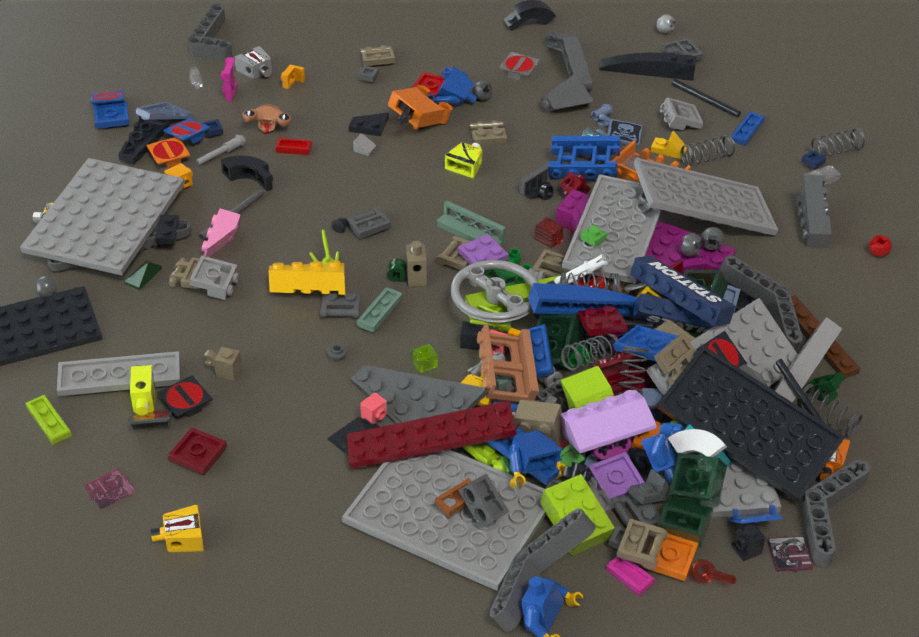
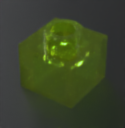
[411,343,438,373]

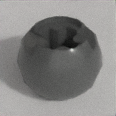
[472,80,493,101]
[701,227,725,250]
[680,233,703,256]
[36,275,56,297]

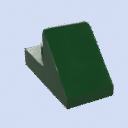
[802,372,846,405]

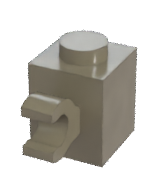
[203,347,242,381]

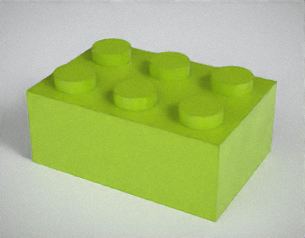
[540,474,615,556]

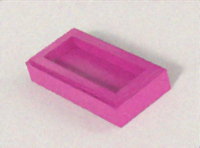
[606,556,655,596]

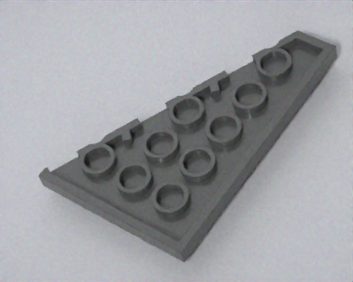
[351,365,488,423]

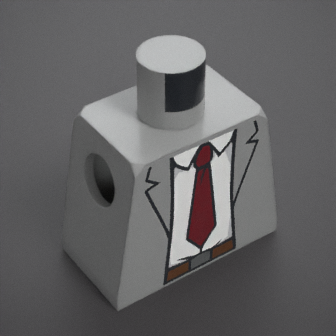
[235,46,272,79]

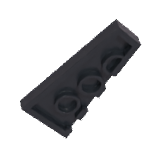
[118,116,170,164]

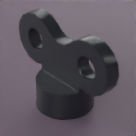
[526,182,554,199]

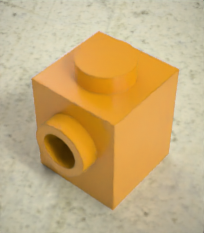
[164,163,193,191]

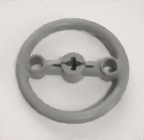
[451,260,538,323]

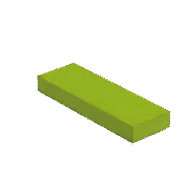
[25,395,72,445]

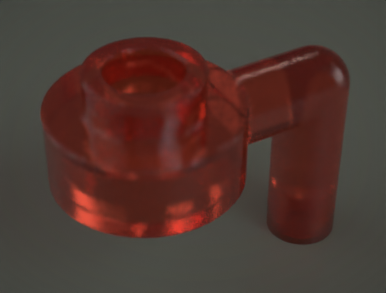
[691,559,737,584]

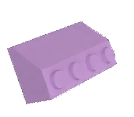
[560,390,657,453]

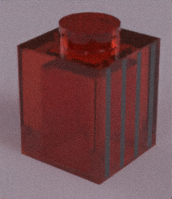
[535,217,564,249]

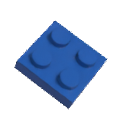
[93,101,129,129]

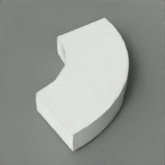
[668,429,727,459]

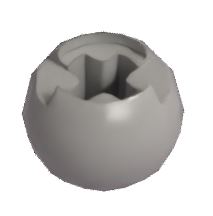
[656,14,675,34]

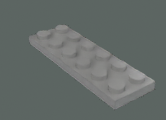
[57,351,180,396]

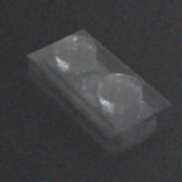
[802,165,841,185]

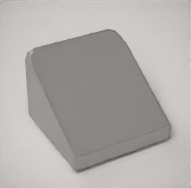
[353,134,376,156]

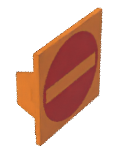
[147,137,190,168]

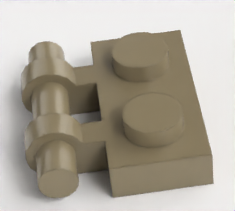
[360,45,395,66]
[470,120,507,145]
[168,257,200,289]
[654,333,695,385]

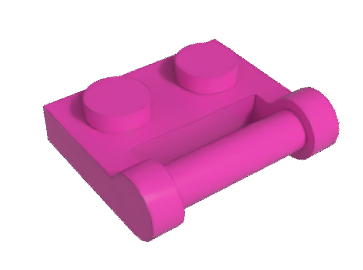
[221,57,237,101]

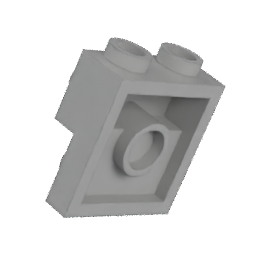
[660,97,704,130]
[189,255,239,300]

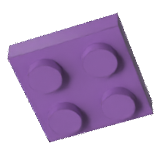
[458,234,509,264]
[588,452,645,504]

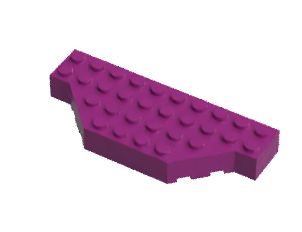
[555,189,736,286]

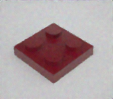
[578,306,628,336]
[168,427,227,475]

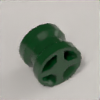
[387,258,407,282]

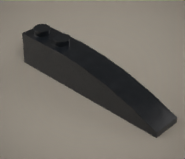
[599,52,697,81]

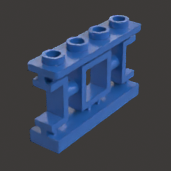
[548,136,622,179]

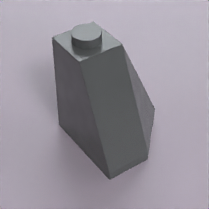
[541,74,594,112]

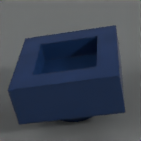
[203,119,223,137]
[801,150,826,169]

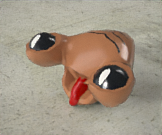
[242,104,291,134]

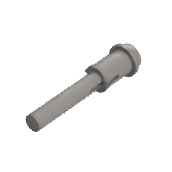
[196,135,246,166]

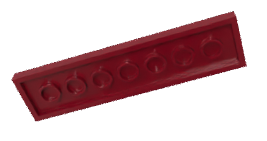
[347,400,517,469]

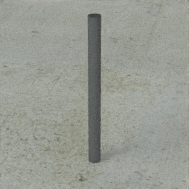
[199,189,264,240]

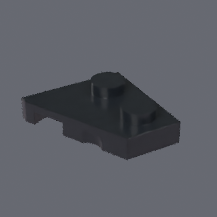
[348,113,389,137]

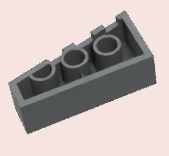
[796,175,832,248]

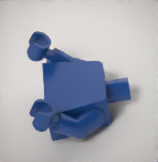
[428,66,477,106]
[641,423,684,483]

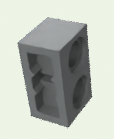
[459,473,509,529]

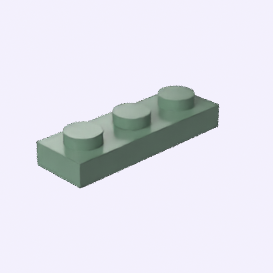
[357,287,403,333]

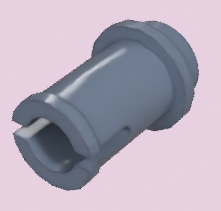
[591,104,613,121]

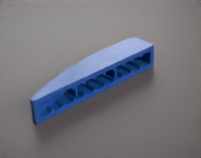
[528,283,637,316]

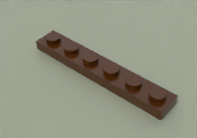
[791,295,860,378]

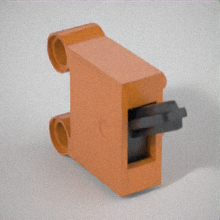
[388,85,453,130]

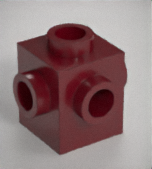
[559,171,591,196]

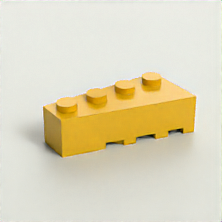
[268,260,345,295]

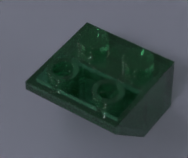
[658,496,714,548]

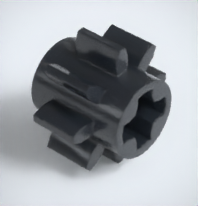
[563,462,591,482]

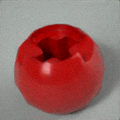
[869,235,892,258]

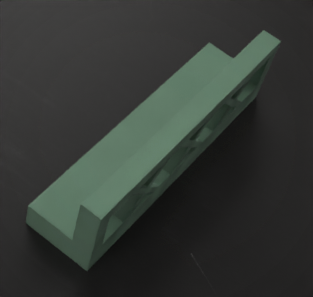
[436,201,506,247]

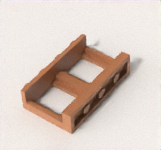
[477,324,539,402]

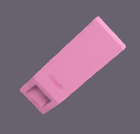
[201,208,241,257]

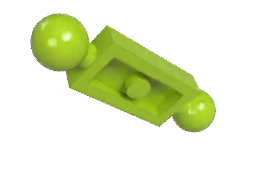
[463,442,506,472]

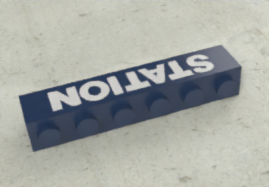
[630,256,736,326]
[632,293,714,334]

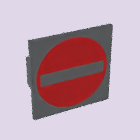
[128,410,173,430]

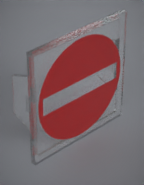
[499,52,540,80]

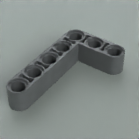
[188,4,233,61]

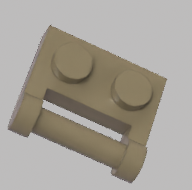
[435,236,470,270]
[532,249,571,278]
[617,519,668,570]

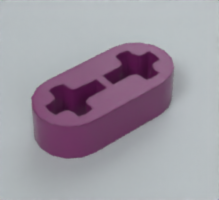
[591,437,631,460]

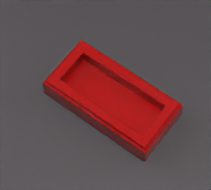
[276,138,312,155]

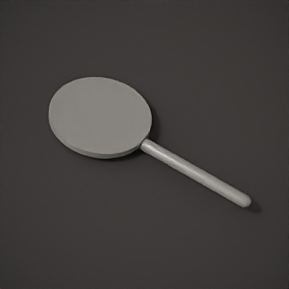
[624,281,646,291]

